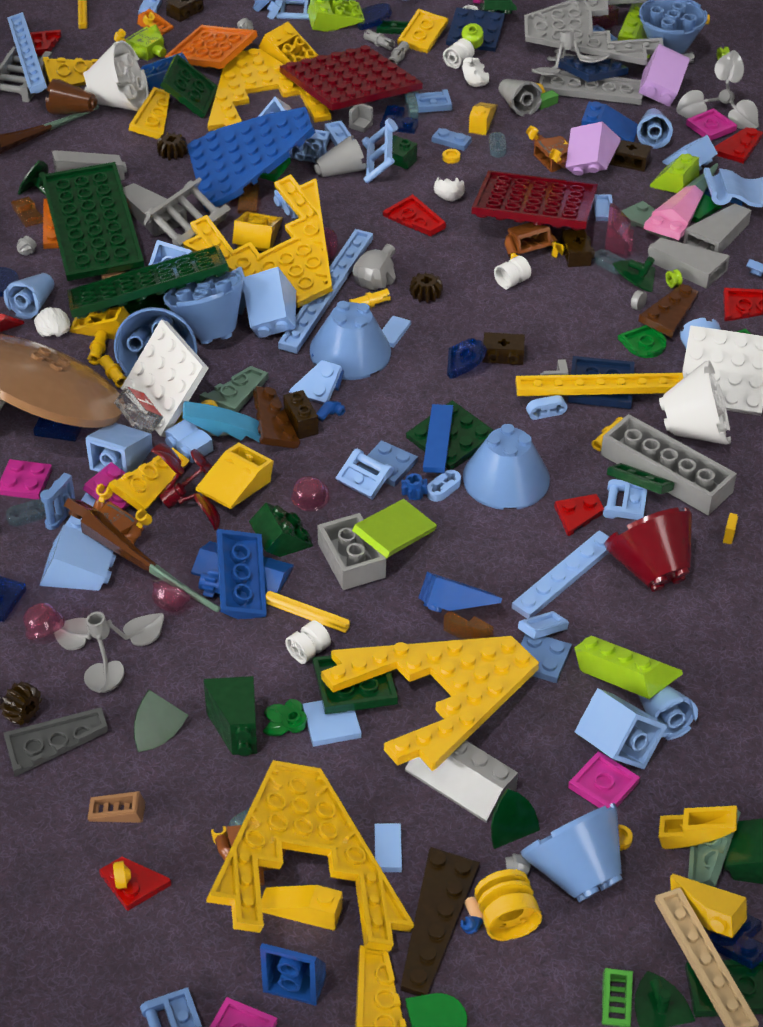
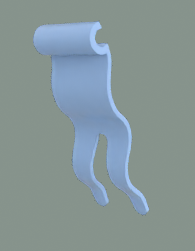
[704,167,763,207]

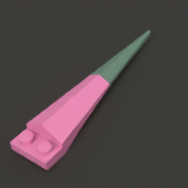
[644,163,718,240]

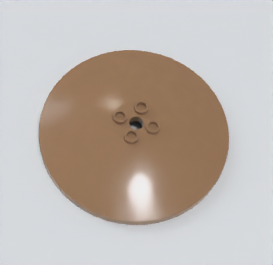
[0,334,124,428]

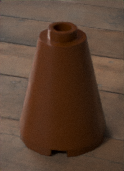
[45,79,98,115]

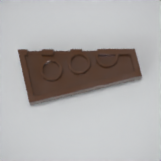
[638,284,699,338]

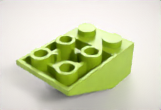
[307,0,365,32]

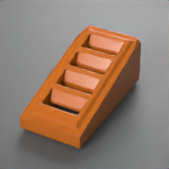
[137,9,174,35]

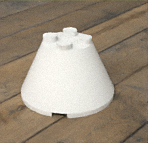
[84,40,149,111]
[659,360,731,445]

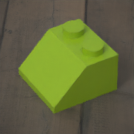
[650,154,699,193]

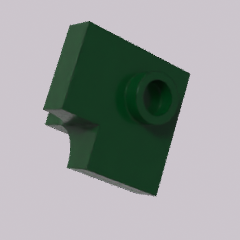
[392,135,417,169]

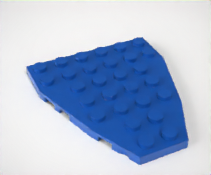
[187,107,316,212]

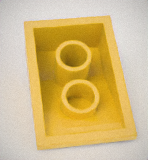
[232,212,283,251]

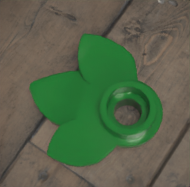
[263,699,307,736]

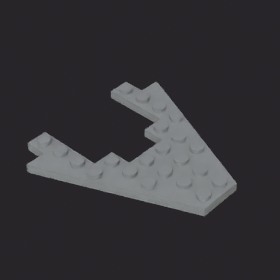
[524,0,663,65]

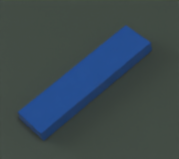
[423,404,454,473]

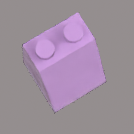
[639,44,690,106]
[566,122,621,176]

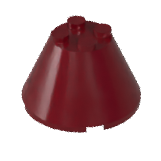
[604,507,692,592]

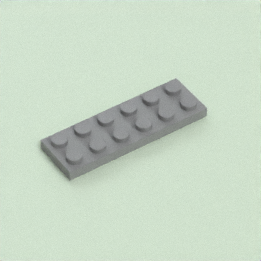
[539,71,643,105]

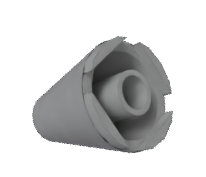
[499,79,542,116]
[313,135,366,177]

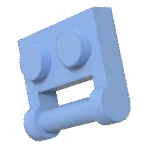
[335,448,394,500]
[603,479,647,520]

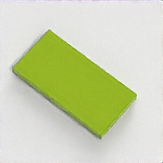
[352,499,437,558]

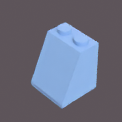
[243,267,296,338]
[85,423,153,473]
[39,525,116,591]
[575,688,668,770]

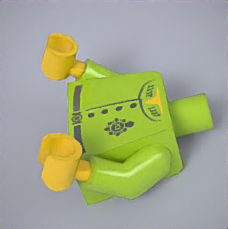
[114,12,167,61]

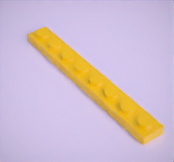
[515,373,684,396]

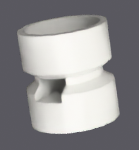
[443,38,474,69]
[494,256,531,289]
[285,620,331,664]

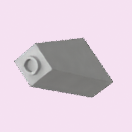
[52,150,127,180]
[123,183,187,237]
[683,203,751,253]
[648,238,730,289]

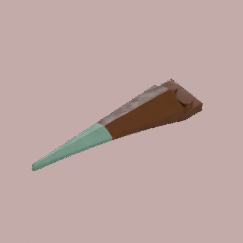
[0,104,99,154]
[64,498,220,612]

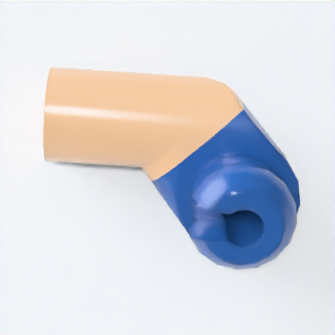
[460,897,483,934]

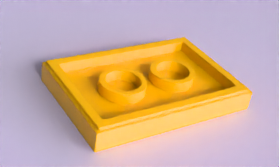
[397,9,448,53]

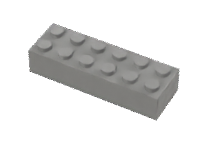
[601,414,737,516]

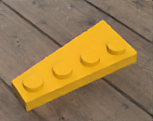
[42,57,98,86]
[107,447,190,511]

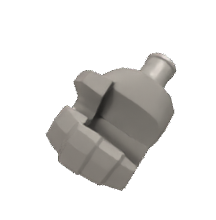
[353,244,396,290]

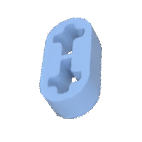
[526,395,567,420]
[427,470,461,502]

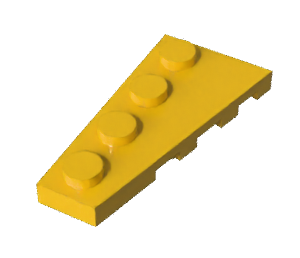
[129,87,170,139]
[355,945,407,1027]

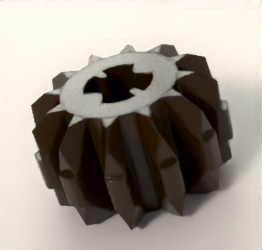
[157,132,187,161]
[409,272,443,303]
[0,681,43,725]

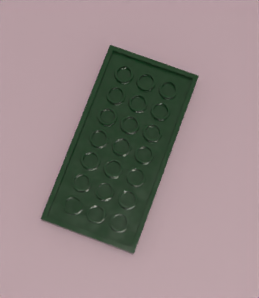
[41,162,145,281]
[67,245,229,319]

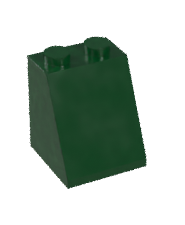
[204,676,257,756]
[724,818,763,884]

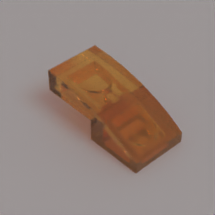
[238,185,260,214]
[11,197,43,227]
[443,611,494,640]

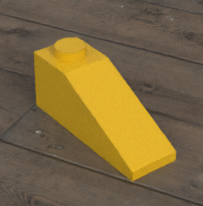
[469,102,497,135]
[69,306,130,340]
[670,874,747,938]
[261,885,343,931]

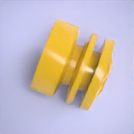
[474,869,542,941]

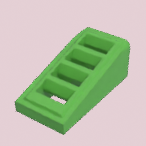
[602,968,633,1027]

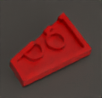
[714,127,763,164]
[382,194,446,236]
[723,288,763,322]

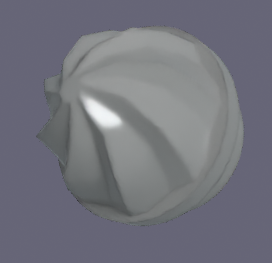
[237,18,254,30]
[17,236,37,256]
[505,853,531,875]

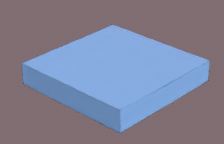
[302,701,361,747]

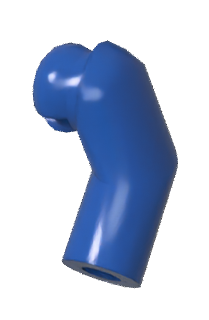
[317,401,345,422]

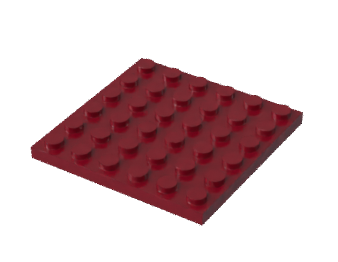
[280,45,423,111]
[471,170,598,230]

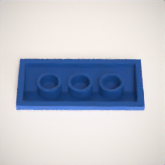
[216,529,267,619]
[191,541,294,594]

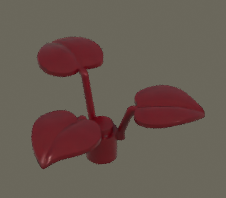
[151,443,220,531]

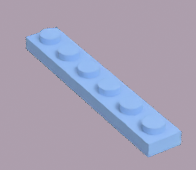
[512,530,609,618]

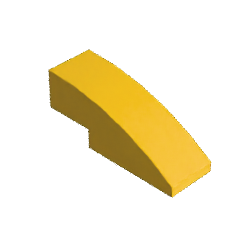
[658,806,737,849]

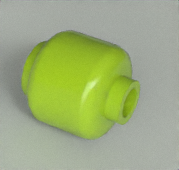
[462,23,484,49]

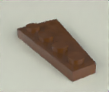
[253,386,301,449]

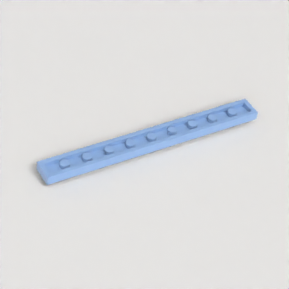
[7,12,47,94]
[278,229,373,354]

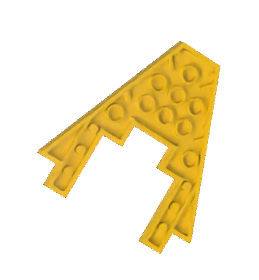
[208,48,331,131]
[183,174,333,308]
[321,636,539,771]
[206,760,414,951]

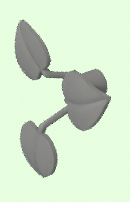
[532,30,610,75]
[676,50,759,129]
[53,612,164,693]

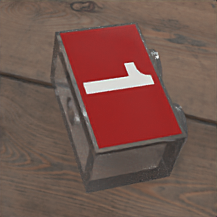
[114,386,163,434]

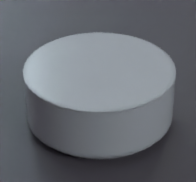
[631,290,647,311]

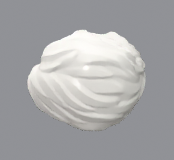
[462,57,489,87]
[434,177,465,202]
[34,307,70,337]

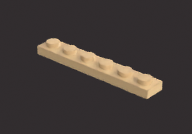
[655,888,759,1027]

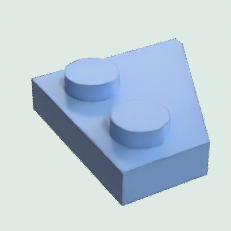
[289,360,342,404]

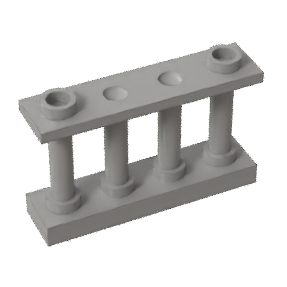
[0,47,53,103]
[143,177,231,248]

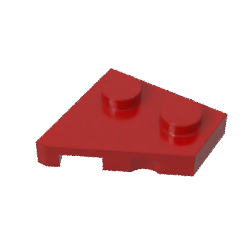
[30,30,61,56]
[554,494,604,536]
[99,857,171,911]

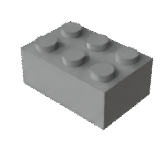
[318,513,386,590]

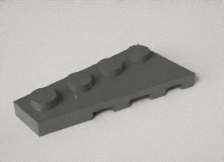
[3,707,108,777]

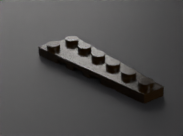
[401,847,480,996]

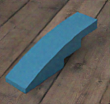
[183,401,261,443]

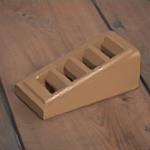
[88,791,145,823]

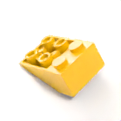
[259,22,318,65]
[195,442,273,509]

